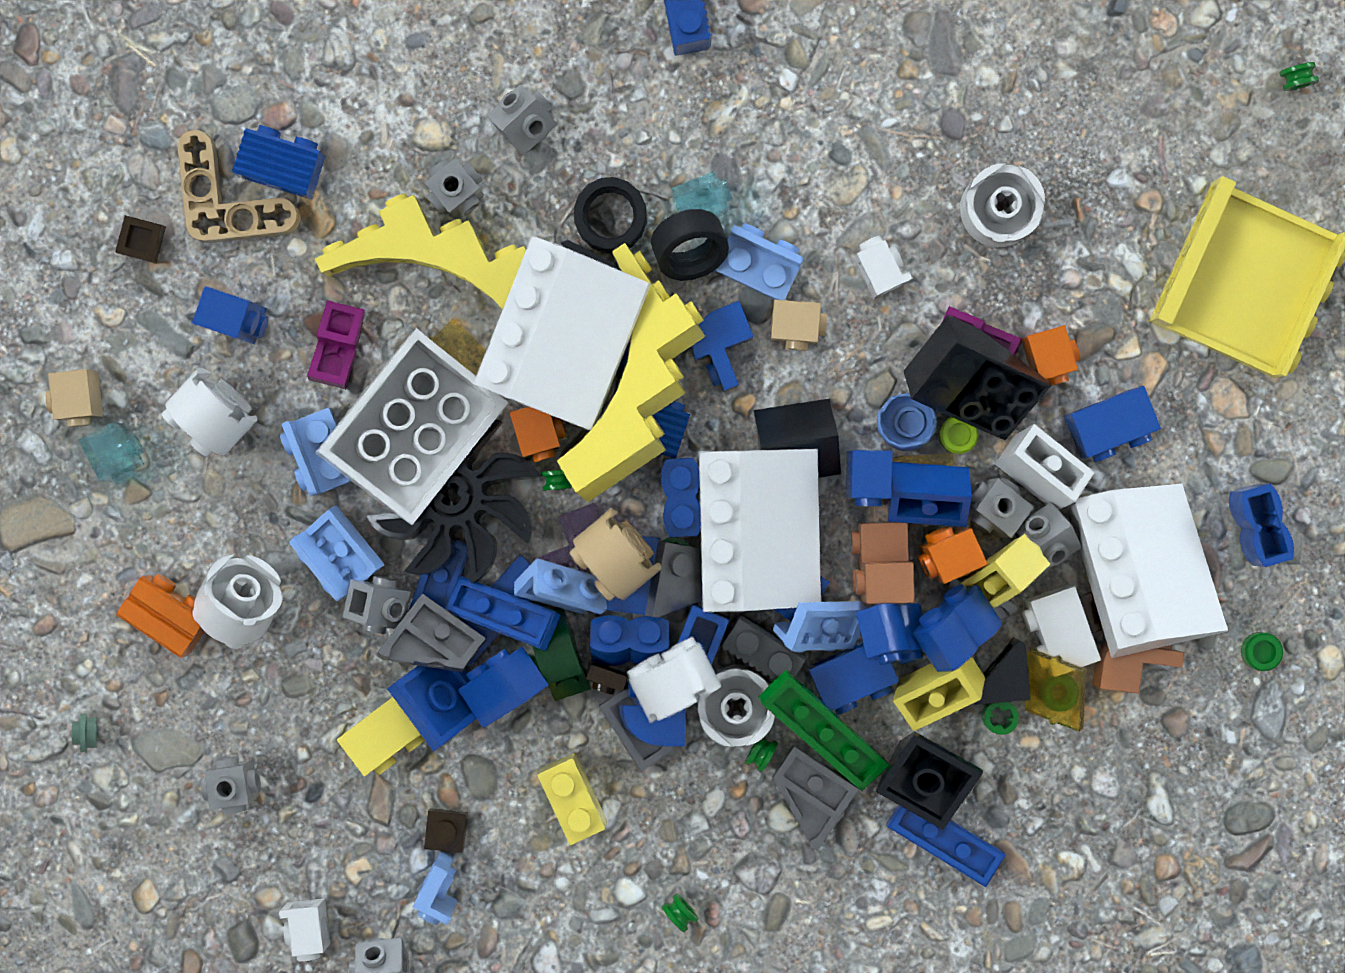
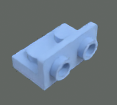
[714,223,804,300]
[280,407,352,496]
[773,601,867,653]
[413,851,457,925]

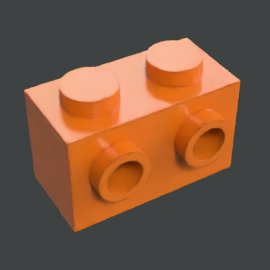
[917,526,988,584]

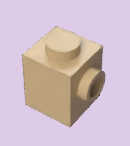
[770,299,827,351]
[46,369,103,427]

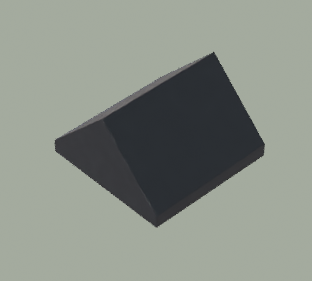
[753,398,841,478]
[876,731,983,830]

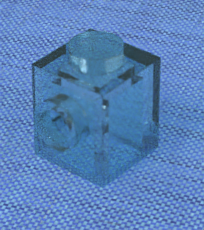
[671,171,733,217]
[78,422,144,485]

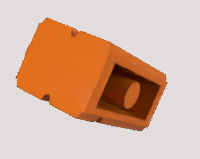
[116,573,205,658]

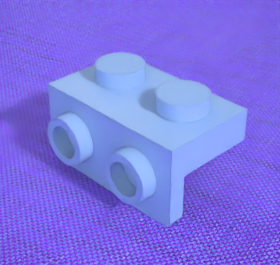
[289,505,385,601]
[514,558,607,614]

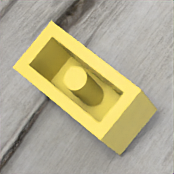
[960,534,1050,609]
[893,657,985,731]
[336,697,425,777]
[537,752,608,846]

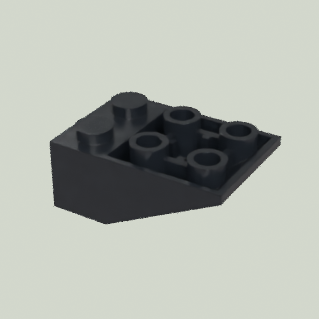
[903,315,1052,440]

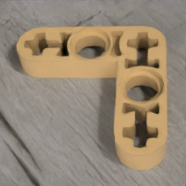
[178,130,301,243]

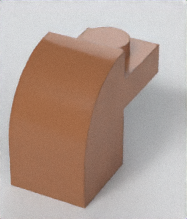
[1092,641,1184,694]

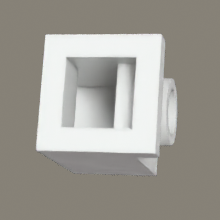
[854,235,913,299]
[279,898,330,961]

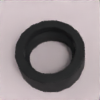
[573,177,647,253]
[651,209,729,281]

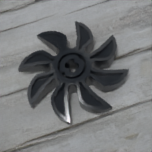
[366,419,541,584]

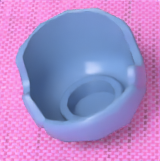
[877,393,937,451]

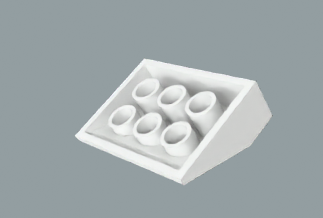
[474,236,651,430]
[315,329,509,525]
[699,449,821,612]
[1069,484,1228,658]

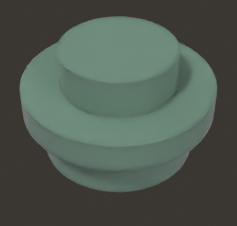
[72,713,98,752]

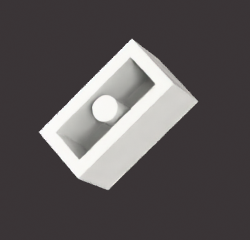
[995,424,1095,510]
[1022,585,1101,676]

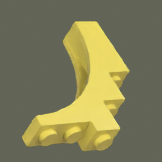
[315,194,526,310]
[557,243,706,502]

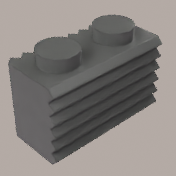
[722,613,807,680]

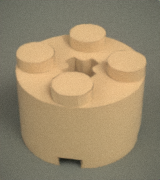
[570,508,661,601]

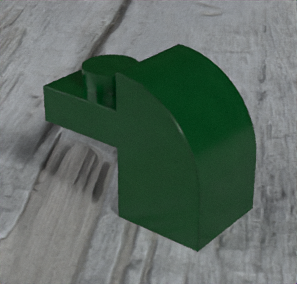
[532,607,591,701]

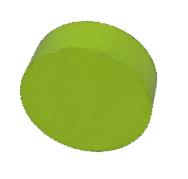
[938,417,979,454]

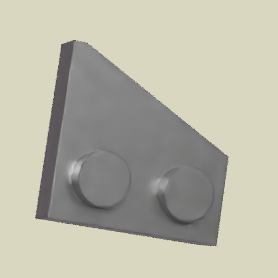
[377,594,486,672]

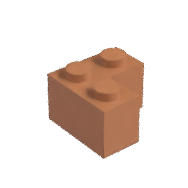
[851,522,914,604]

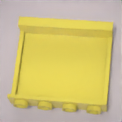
[1149,176,1345,379]

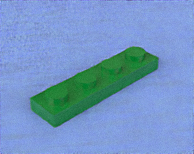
[758,670,889,791]

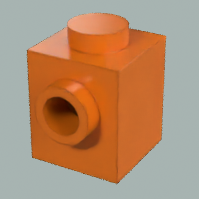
[1022,325,1080,386]
[509,407,567,463]

